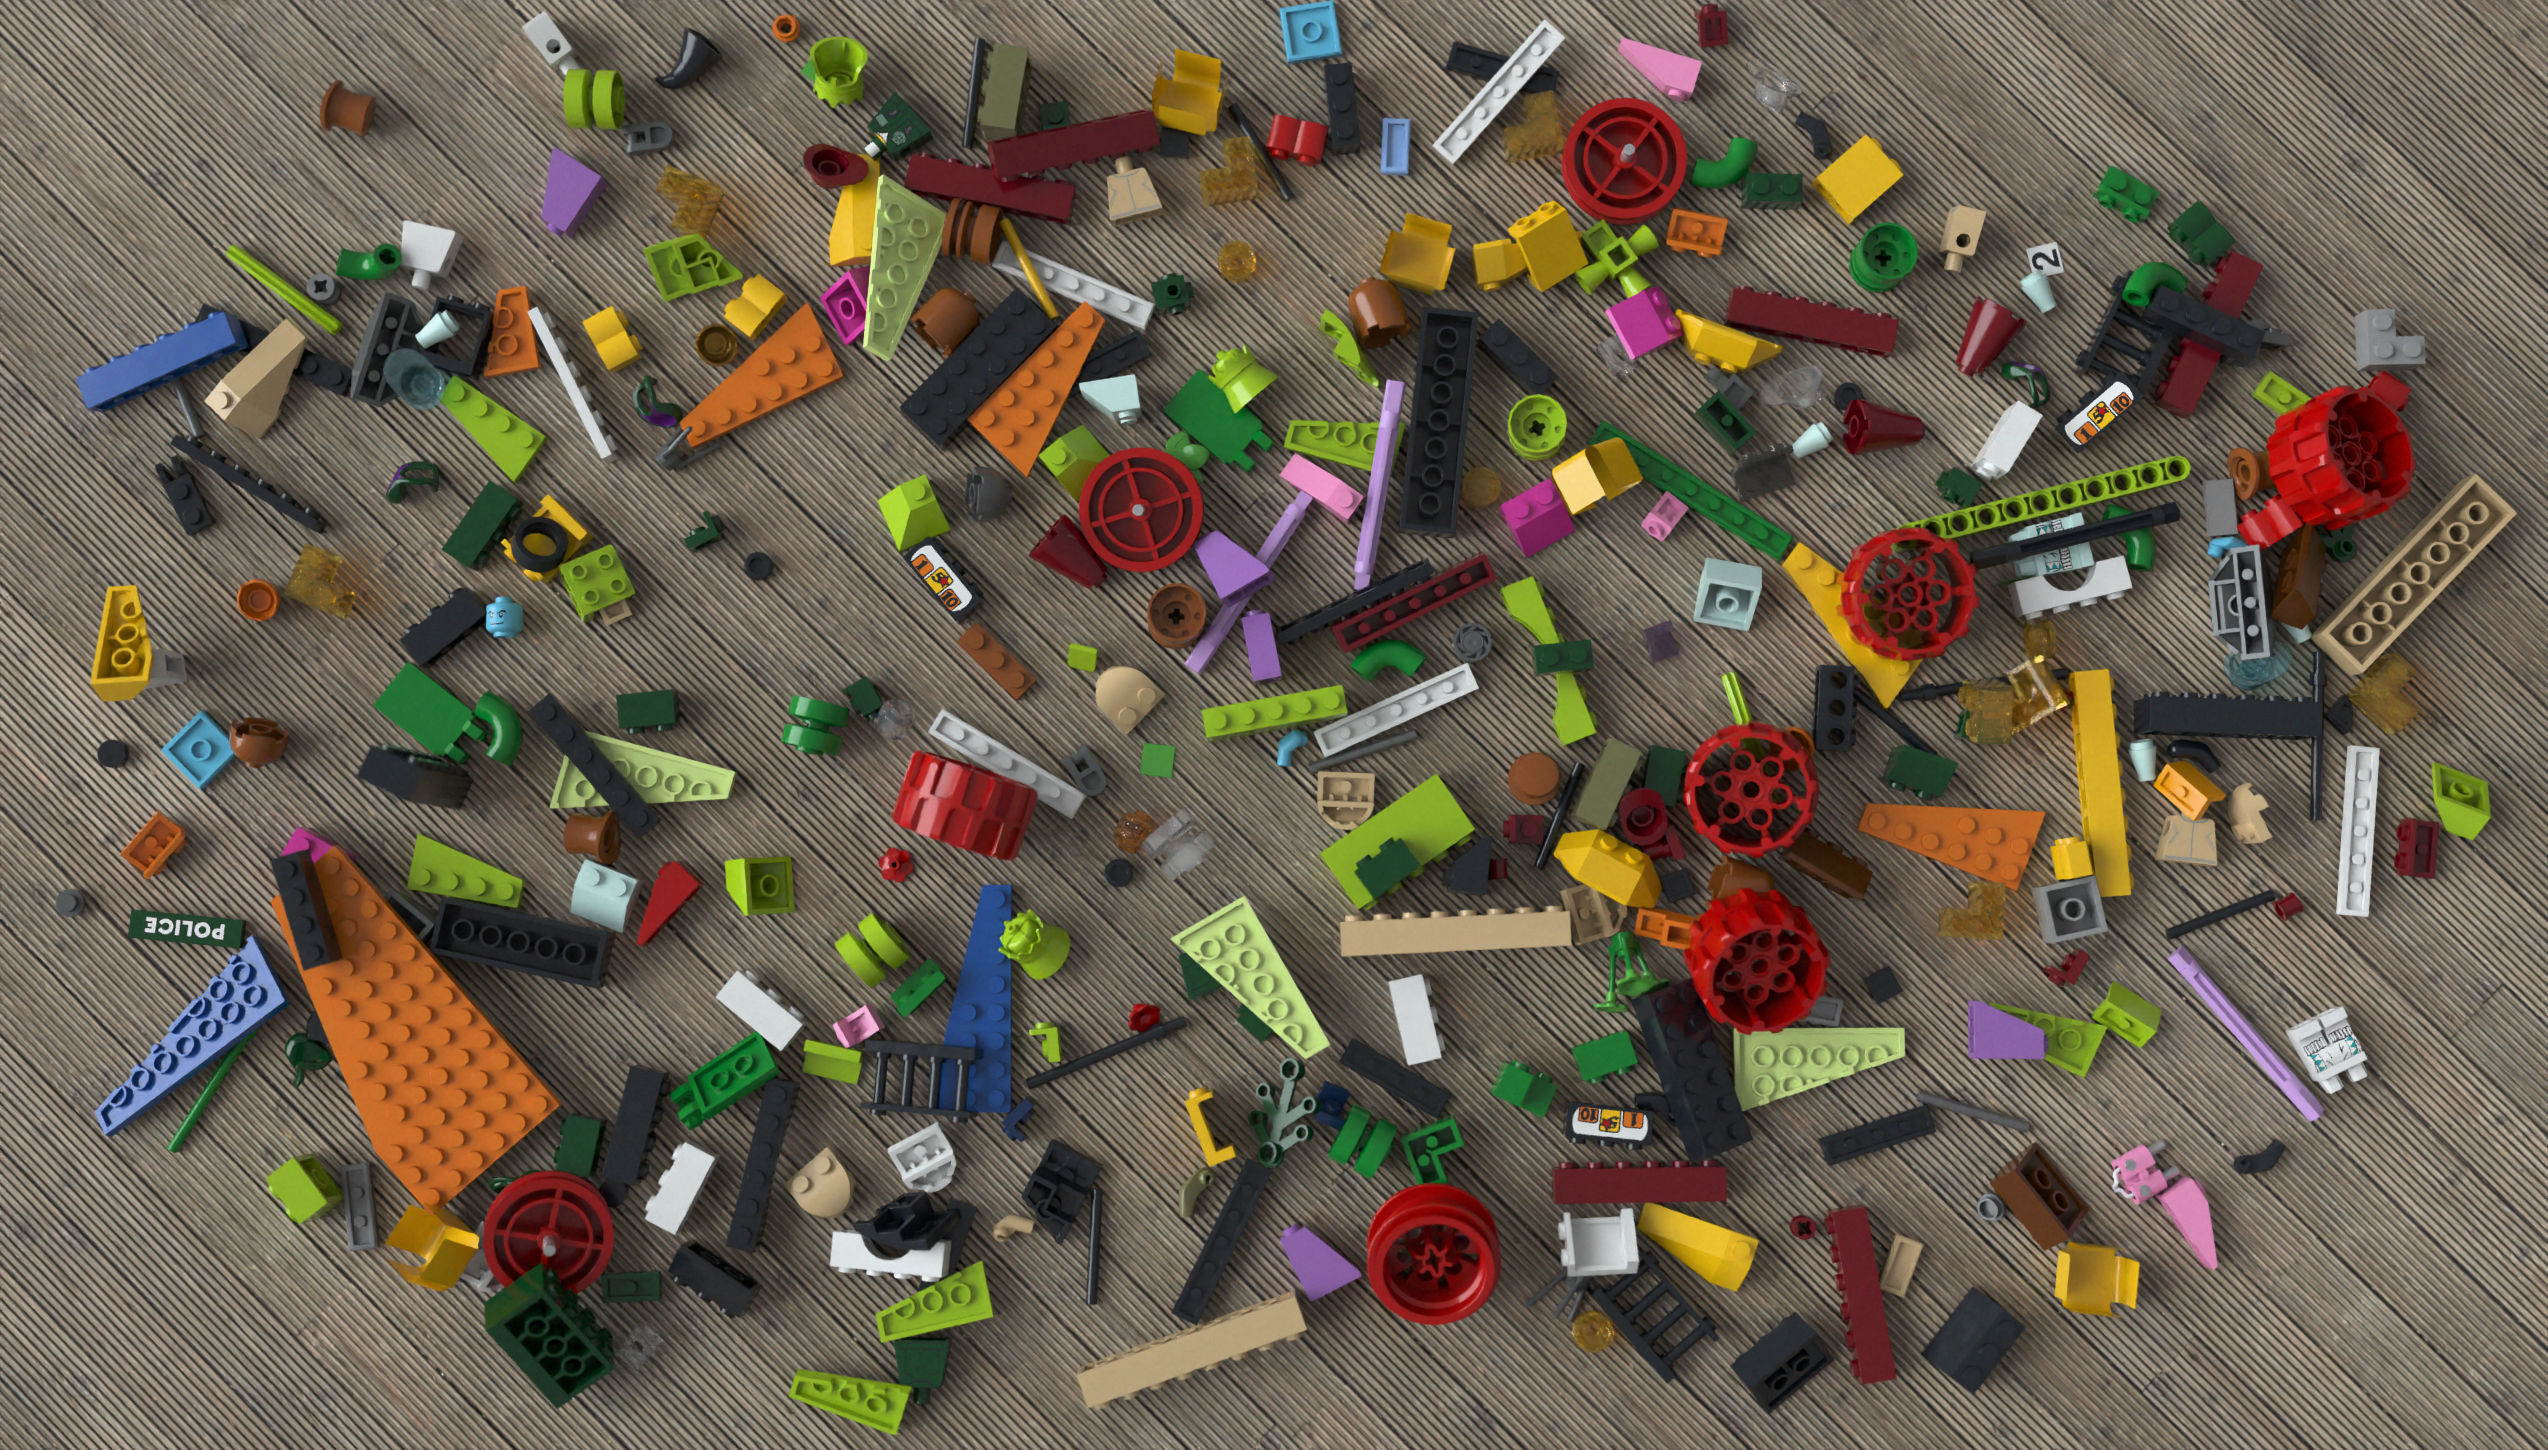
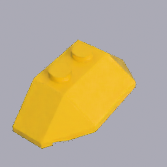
[1674,308,1783,374]
[1553,829,1662,908]

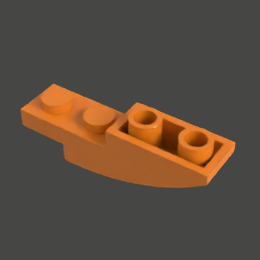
[1634,906,1739,950]

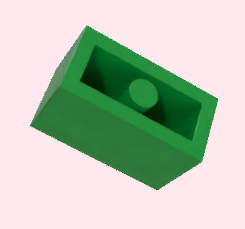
[1571,1030,1638,1084]

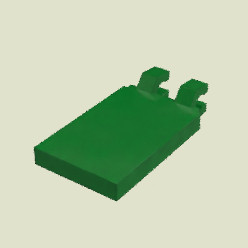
[1163,369,1274,474]
[373,661,489,764]
[670,1031,781,1131]

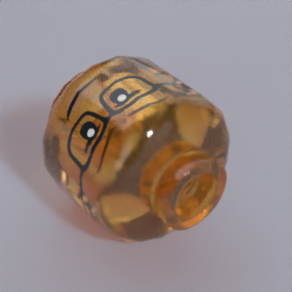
[1113,810,1155,854]

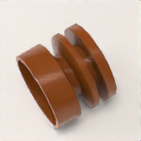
[942,198,1003,266]
[1147,583,1207,650]

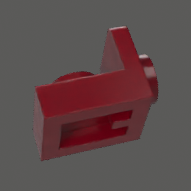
[1694,3,1728,48]
[1503,814,1543,844]
[1661,825,1686,861]
[2043,950,2090,987]

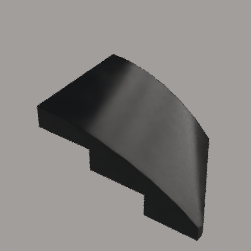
[1021,1139,1103,1245]
[853,1192,960,1251]

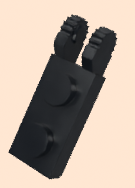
[155,455,216,536]

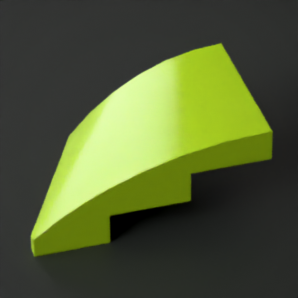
[642,234,744,302]
[1320,309,1382,389]

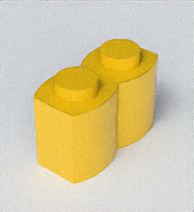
[724,274,788,341]
[582,306,643,373]
[2050,836,2094,880]

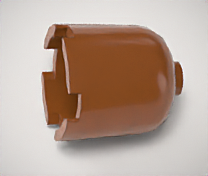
[1348,277,1412,349]
[908,287,980,359]
[1706,855,1775,909]

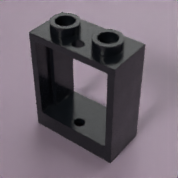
[417,295,494,381]

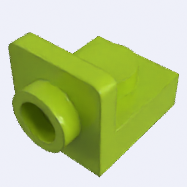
[1029,1022,1062,1062]

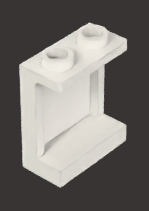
[1558,1208,1639,1277]

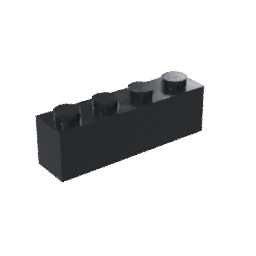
[2141,285,2266,364]
[270,849,343,971]
[601,1065,671,1186]

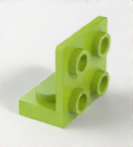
[559,544,635,623]

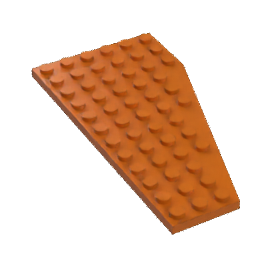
[270,845,563,1216]

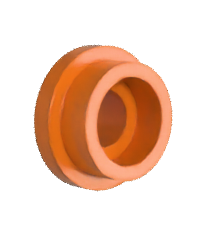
[772,14,801,43]

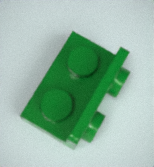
[2092,165,2160,223]
[890,958,950,1018]

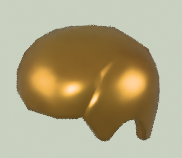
[695,323,739,367]

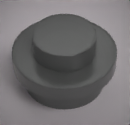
[56,889,86,917]
[1977,1193,2006,1222]

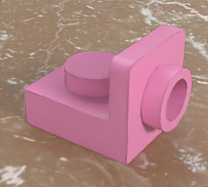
[1641,491,1689,542]

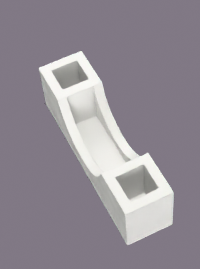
[2008,555,2133,620]
[830,1229,951,1282]

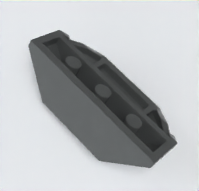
[351,291,424,407]
[2208,545,2277,660]

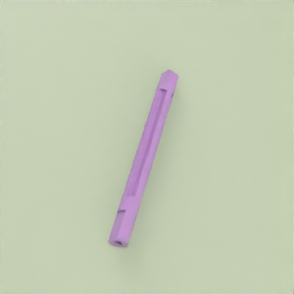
[1354,380,1406,590]
[1184,490,1313,675]
[2168,946,2324,1122]

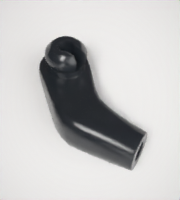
[1794,111,1833,160]
[2167,739,2221,773]
[1634,1091,1677,1127]
[2233,1139,2286,1175]

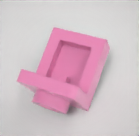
[833,1003,885,1049]

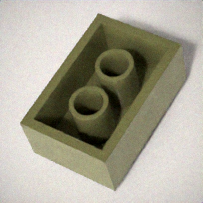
[978,43,1033,141]
[1569,737,1643,831]

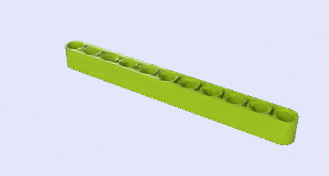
[1890,456,2191,553]

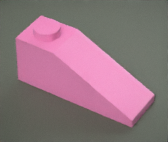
[1618,37,1702,101]
[1279,453,1364,524]
[2155,1176,2218,1270]

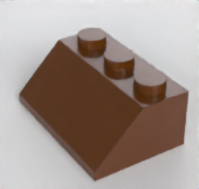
[2270,523,2327,630]
[1778,827,1873,902]
[1990,1142,2089,1251]

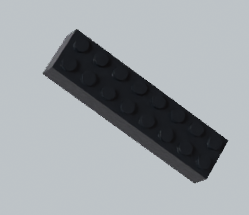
[1398,307,1479,539]

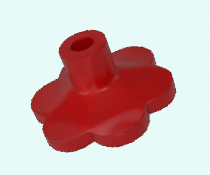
[878,848,914,883]
[1128,1003,1160,1032]

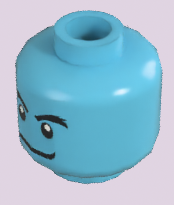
[486,597,524,638]

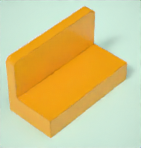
[2153,761,2226,821]

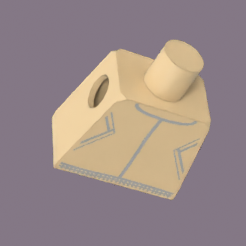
[1107,156,1163,227]
[1940,205,1987,273]
[2155,811,2217,866]

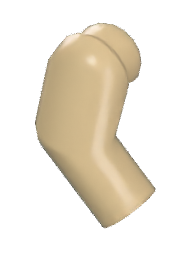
[993,1215,1035,1242]

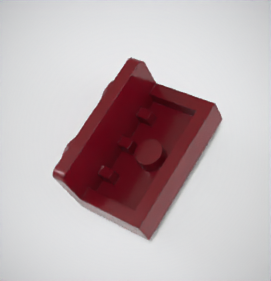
[2394,818,2439,879]

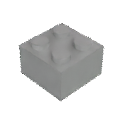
[2031,875,2108,943]

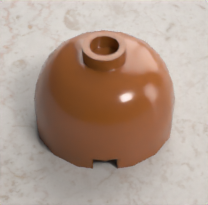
[229,717,290,768]

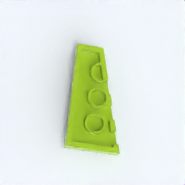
[438,375,548,484]
[1283,420,1406,478]
[407,833,526,908]
[1989,1002,2108,1078]
[875,1260,995,1343]
[789,1369,912,1436]

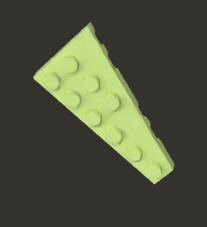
[863,175,946,361]
[549,730,737,809]
[1170,896,1330,1059]
[1732,1027,1905,1112]

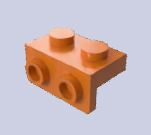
[1665,207,1728,258]
[120,810,187,879]

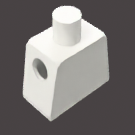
[522,11,581,76]
[401,220,463,290]

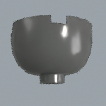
[965,466,1012,522]

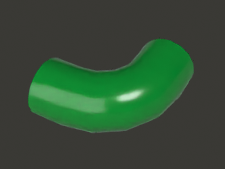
[1690,137,1758,189]
[336,243,402,281]
[2122,262,2188,306]
[2102,504,2156,572]
[1349,639,1428,683]
[475,691,523,767]

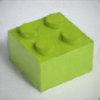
[266,1153,343,1224]

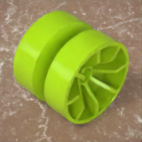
[564,69,625,130]
[835,912,911,989]

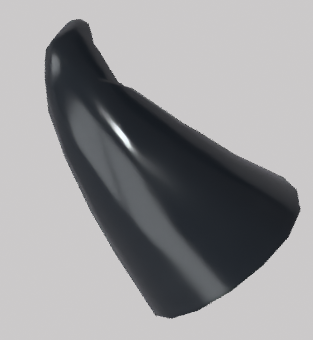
[654,27,723,90]

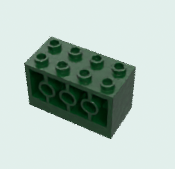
[484,1262,615,1409]

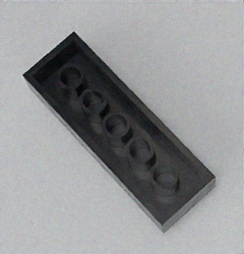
[899,288,1057,451]
[2133,691,2322,740]
[356,743,474,810]
[429,896,616,988]
[1631,978,1753,1162]

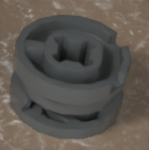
[1452,623,1492,664]

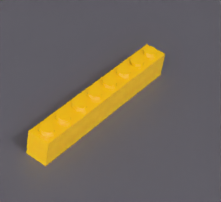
[2068,669,2134,897]

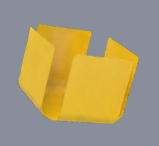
[1152,49,1228,136]
[1380,212,1458,296]
[1551,437,1643,516]
[385,1201,479,1292]
[2054,1241,2139,1318]

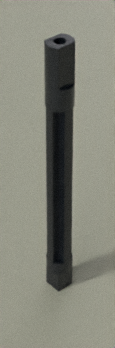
[1969,502,2180,570]

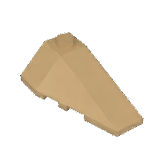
[205,318,308,439]

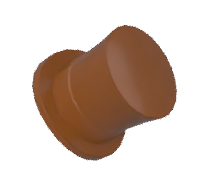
[320,80,376,137]
[2227,447,2277,500]
[1508,752,1561,805]
[564,811,621,864]

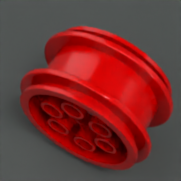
[1367,1183,1501,1325]

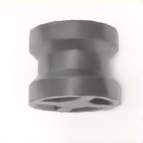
[307,273,342,305]

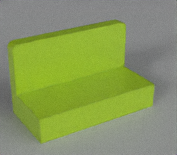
[2092,981,2162,1048]
[802,1039,865,1084]

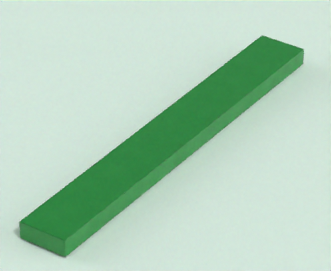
[1588,420,1794,562]

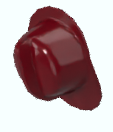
[803,144,869,189]
[1619,788,1668,845]

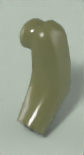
[1179,1167,1215,1217]

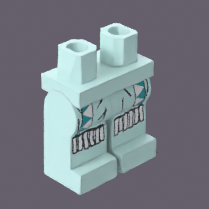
[2007,512,2095,578]

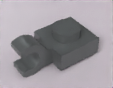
[1703,367,1754,411]

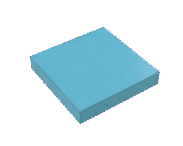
[1279,0,1342,65]
[161,710,237,790]

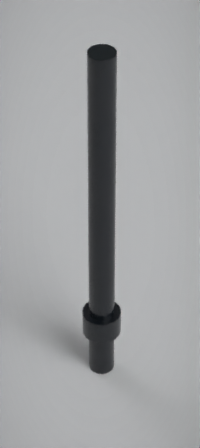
[2310,652,2328,821]
[1899,668,2068,702]
[1026,1016,1187,1090]

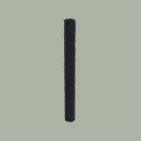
[962,38,986,149]
[1228,103,1294,202]
[1853,687,1938,755]
[1534,762,1585,870]
[2165,889,2275,940]
[1086,1189,1103,1305]

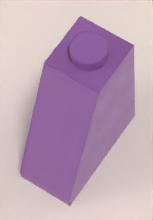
[541,147,608,239]
[1193,530,1277,607]
[1241,609,1282,686]
[1968,1000,2048,1059]
[1280,1223,1362,1302]

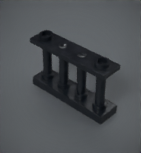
[2075,270,2174,399]
[860,1039,983,1123]
[1588,1248,1719,1384]

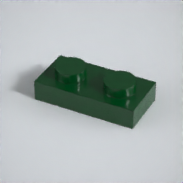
[602,1271,662,1303]

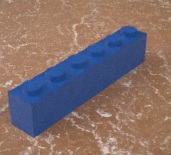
[76,311,249,413]

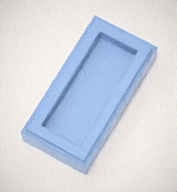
[1380,118,1411,176]

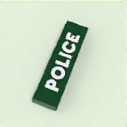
[128,909,247,948]

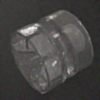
[1140,807,1216,882]

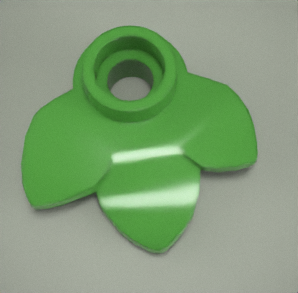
[1166,431,1210,484]

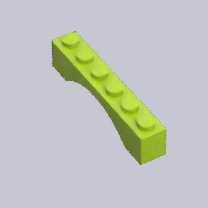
[1499,576,1598,747]

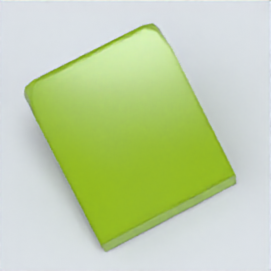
[1068,643,1099,672]

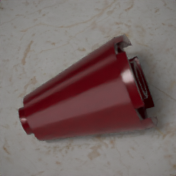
[1955,296,2027,378]
[1843,399,1925,455]
[1029,514,1107,589]

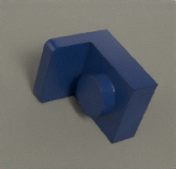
[1312,1081,1350,1131]
[1001,1096,1035,1143]

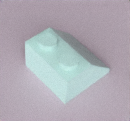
[1079,374,1143,425]
[1693,557,1762,631]
[570,859,645,933]

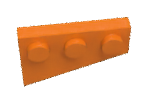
[483,286,541,379]

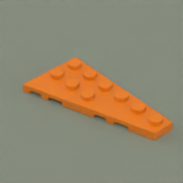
[967,301,1106,479]
[680,302,845,449]
[1856,803,2046,891]

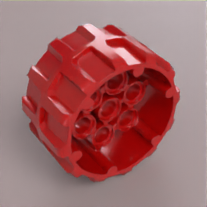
[2266,385,2417,531]
[1836,527,1981,661]
[1683,720,1819,859]
[892,750,1038,861]
[1684,887,1831,1035]

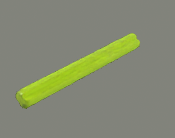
[226,244,343,335]
[1722,671,1780,802]

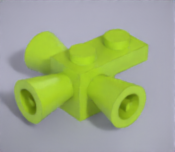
[1574,219,1659,298]

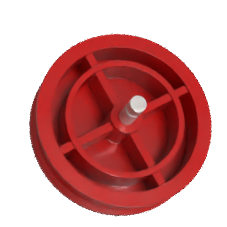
[1562,98,1687,225]
[1079,448,1204,572]
[483,1170,614,1294]

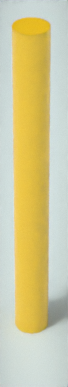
[999,218,1059,321]

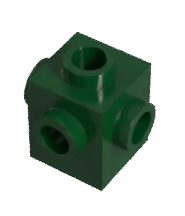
[1151,273,1195,316]

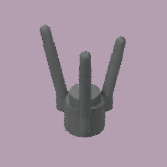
[655,406,722,472]
[1525,1266,1593,1322]

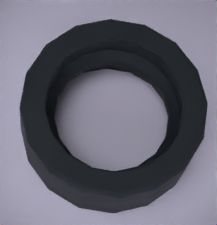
[511,517,569,573]

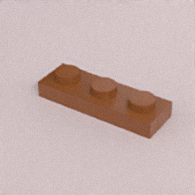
[957,622,1037,701]

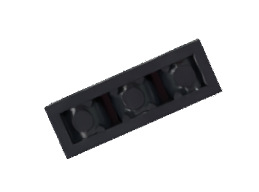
[1812,665,1859,752]

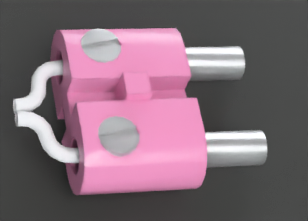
[2111,1140,2180,1205]

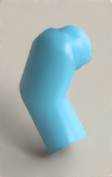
[2207,536,2249,558]
[1277,729,1308,767]

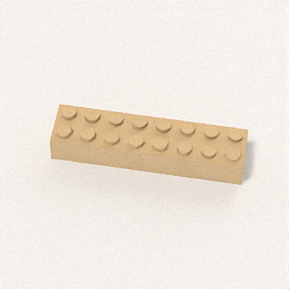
[2311,474,2517,676]
[1339,906,1572,957]
[1076,1290,1307,1410]

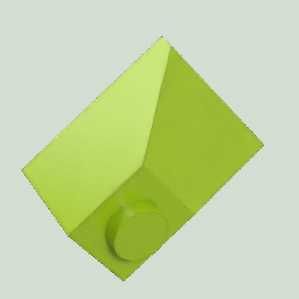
[1038,425,1110,503]
[877,474,951,552]
[2432,762,2491,841]
[725,856,795,916]

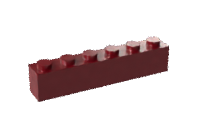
[987,108,1160,182]
[904,153,1077,226]
[2154,251,2264,419]
[1724,286,1899,358]
[1329,552,1497,653]
[1551,1159,1727,1204]
[1824,1204,1897,1384]

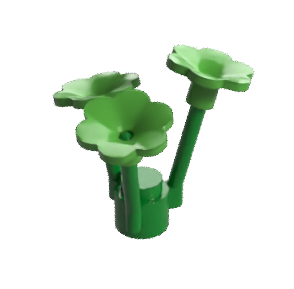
[1594,932,1670,1013]

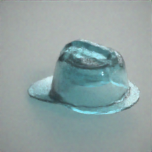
[384,348,446,410]
[2223,640,2292,691]

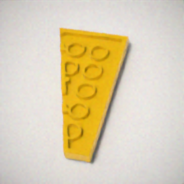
[1781,542,1924,709]

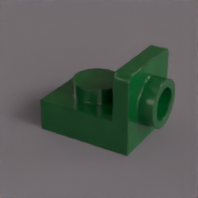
[1040,101,1071,130]
[684,510,725,553]

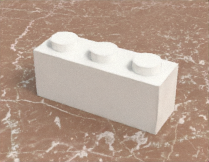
[716,970,807,1051]
[1388,974,1445,1065]
[645,1140,720,1235]

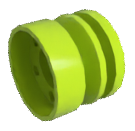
[1508,394,1567,462]

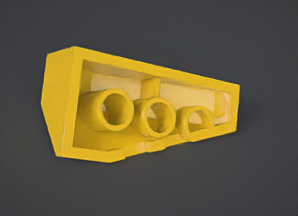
[829,154,881,267]
[1470,231,1583,292]
[90,585,154,702]
[1637,1203,1759,1292]

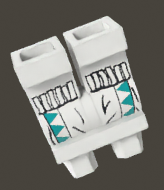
[2285,1007,2368,1093]

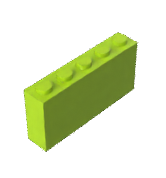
[1202,685,1348,743]
[1320,773,1475,911]

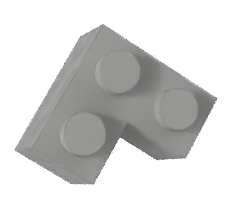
[2354,309,2426,371]

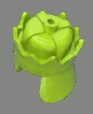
[810,36,868,108]
[1207,344,1279,413]
[998,909,1070,980]

